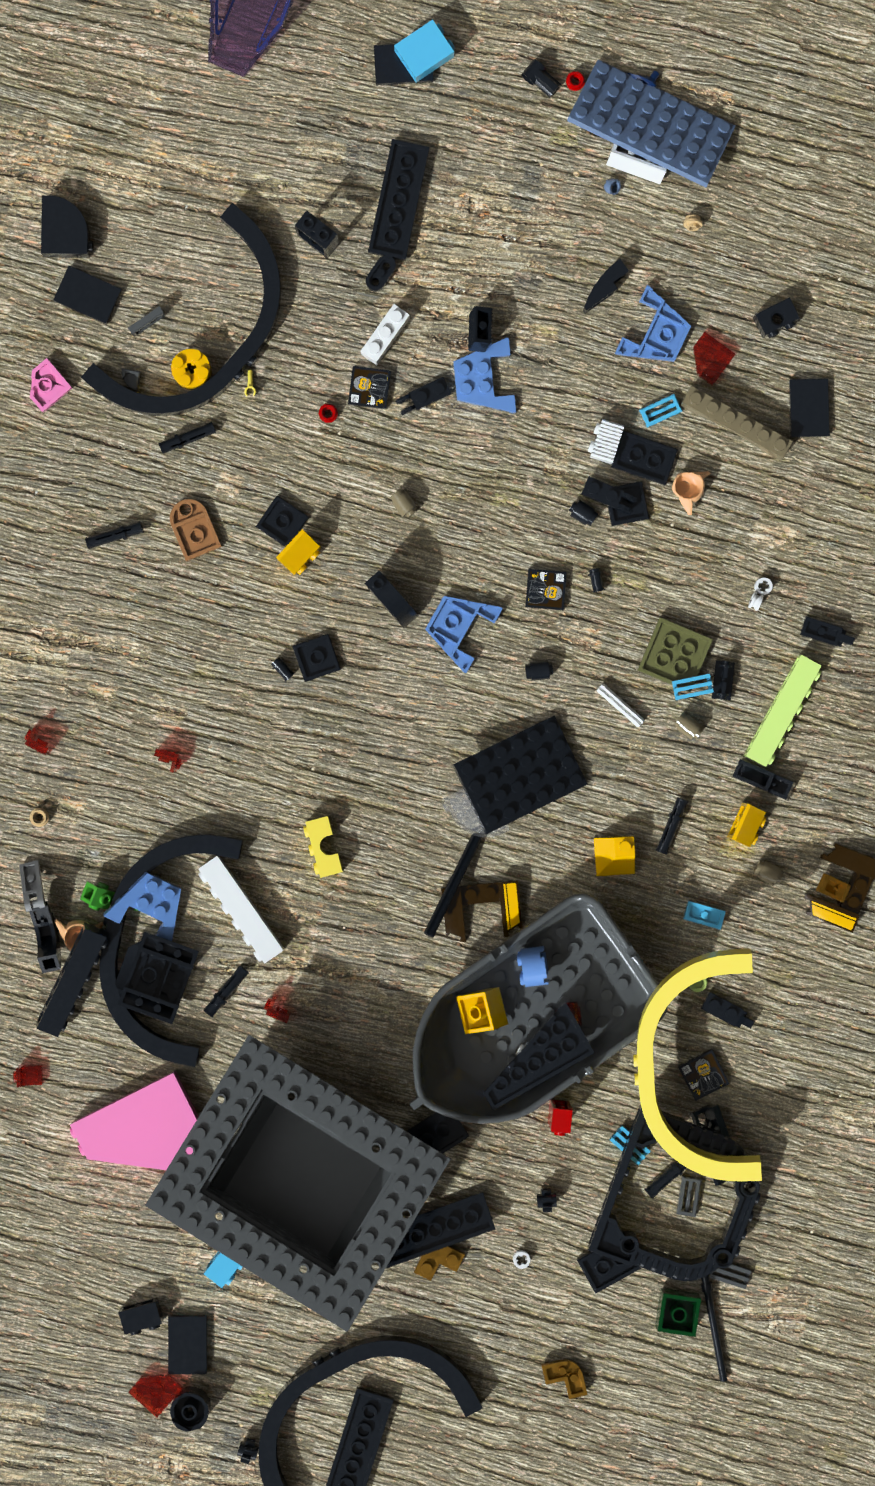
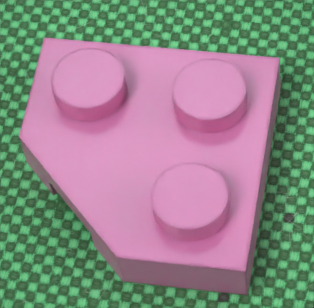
[30,358,73,413]

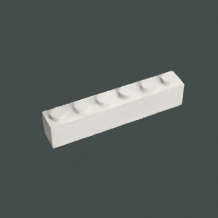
[198,855,284,964]

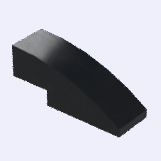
[583,259,629,314]
[732,759,796,801]

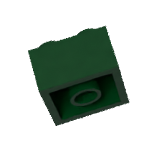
[655,1288,701,1337]

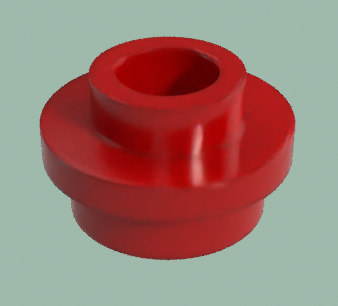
[566,71,585,91]
[319,404,338,423]

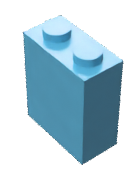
[394,19,455,82]

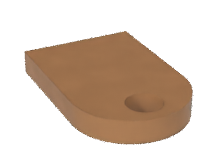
[170,499,222,562]

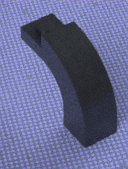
[29,901,61,973]

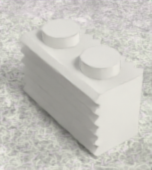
[588,419,624,464]

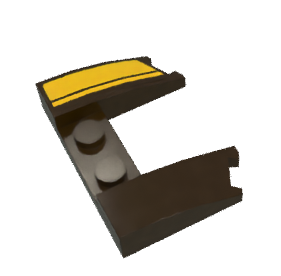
[804,843,875,933]
[441,880,522,942]

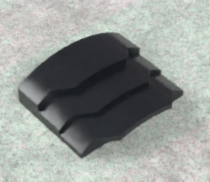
[115,932,199,1024]

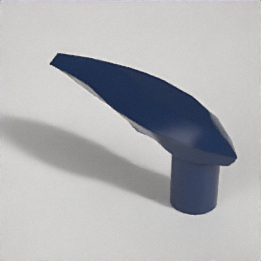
[625,71,660,87]

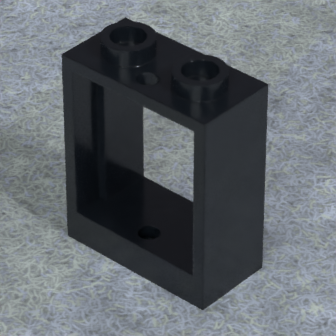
[295,210,339,259]

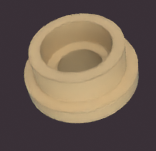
[683,215,703,231]
[30,808,49,827]

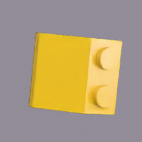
[276,529,321,576]
[727,802,767,847]
[456,987,508,1034]

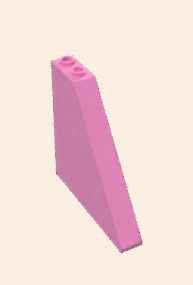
[70,1070,199,1170]

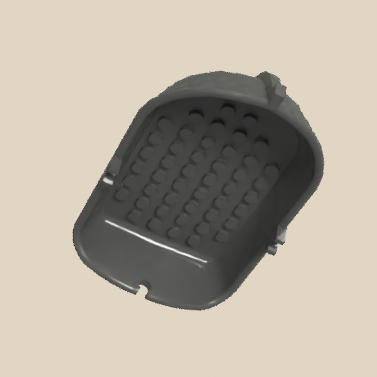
[409,893,667,1124]

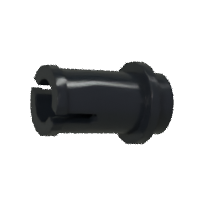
[588,568,605,593]
[271,657,295,682]

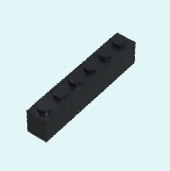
[36,922,108,1037]

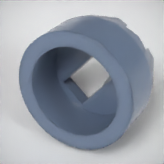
[604,178,621,195]

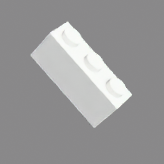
[606,144,667,184]
[361,304,410,366]

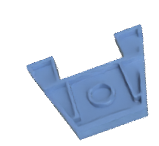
[615,285,691,362]
[453,338,516,413]
[425,596,503,673]
[103,872,181,941]

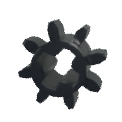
[537,1188,557,1213]
[237,1438,259,1464]

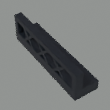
[690,1104,730,1186]

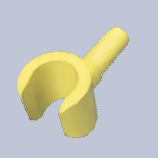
[244,370,256,396]

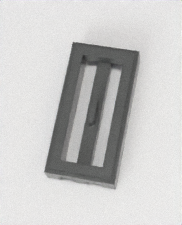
[128,306,165,337]
[676,1175,702,1217]
[709,1264,751,1289]

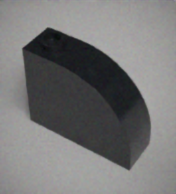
[41,195,94,258]
[365,571,418,629]

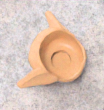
[672,471,710,515]
[55,919,103,951]

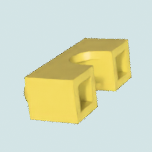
[303,816,343,878]

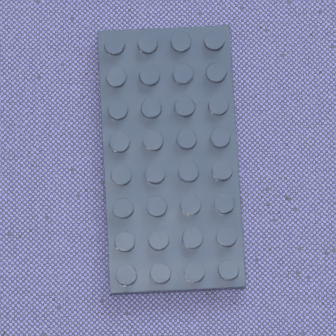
[567,60,735,188]

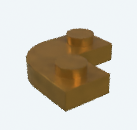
[414,1246,465,1281]
[541,1359,588,1399]

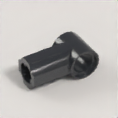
[521,59,561,98]

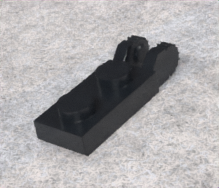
[396,377,451,416]
[581,476,637,514]

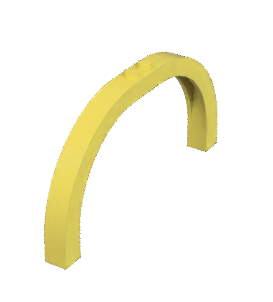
[633,948,762,1181]

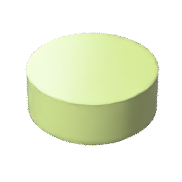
[689,979,707,992]

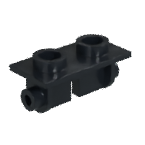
[711,660,735,701]

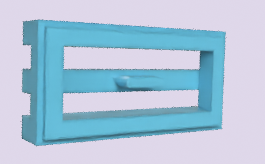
[639,394,682,428]
[672,674,714,700]
[609,1125,651,1165]

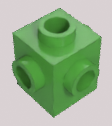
[80,882,115,911]

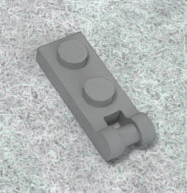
[19,860,46,912]

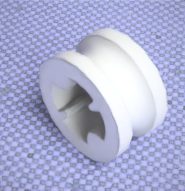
[754,578,773,595]
[748,592,764,611]
[513,1250,530,1269]

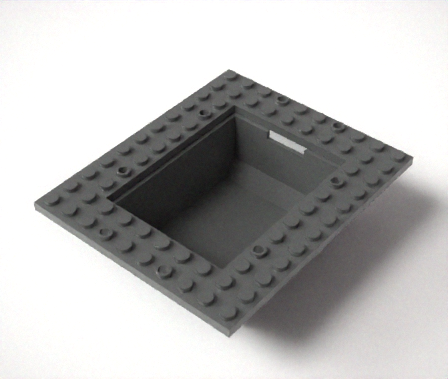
[145,1035,451,1332]

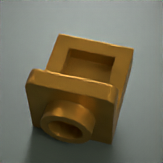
[816,873,851,902]

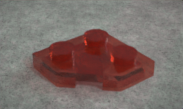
[693,332,735,386]
[128,1374,183,1417]

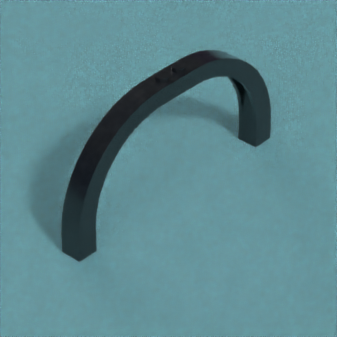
[81,203,281,416]
[100,834,243,1067]
[258,1336,483,1486]

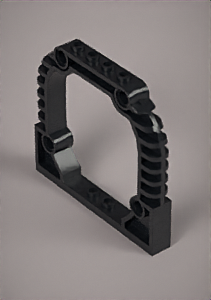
[588,1103,761,1281]

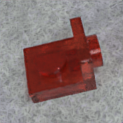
[24,727,51,755]
[154,748,182,773]
[264,995,291,1023]
[13,1065,43,1087]

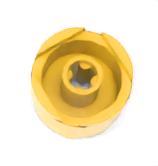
[171,349,212,390]

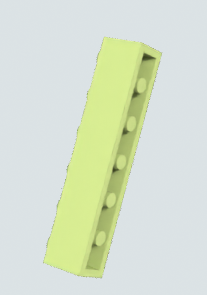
[743,655,822,767]

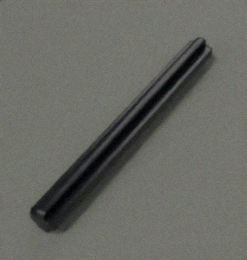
[424,833,481,938]

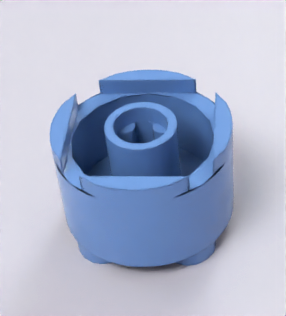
[517,946,549,987]

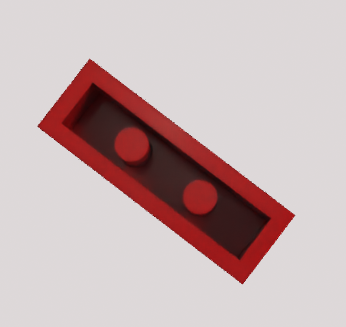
[548,1099,573,1136]

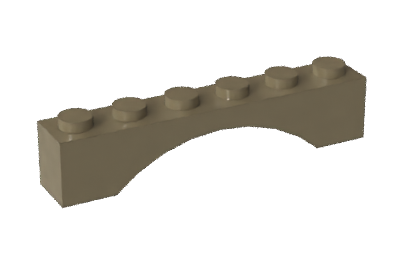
[680,386,793,461]

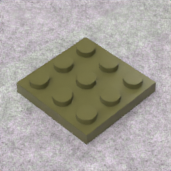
[637,617,713,693]

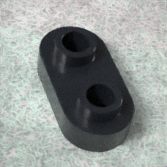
[366,255,396,292]

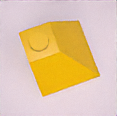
[594,836,635,876]

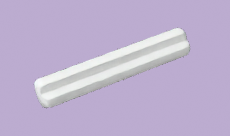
[597,684,645,727]

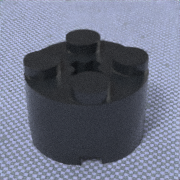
[170,1386,211,1432]

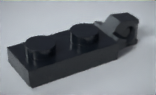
[800,616,855,647]
[701,992,754,1029]

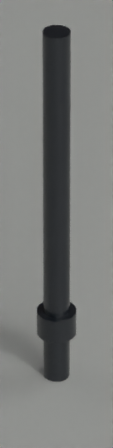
[700,1275,728,1382]

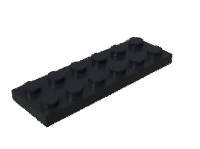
[368,139,430,261]
[386,1192,496,1268]
[326,1386,394,1486]

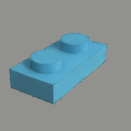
[683,901,726,930]

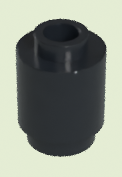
[569,500,598,526]
[525,660,553,681]

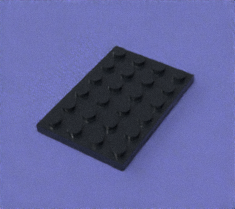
[452,715,588,834]

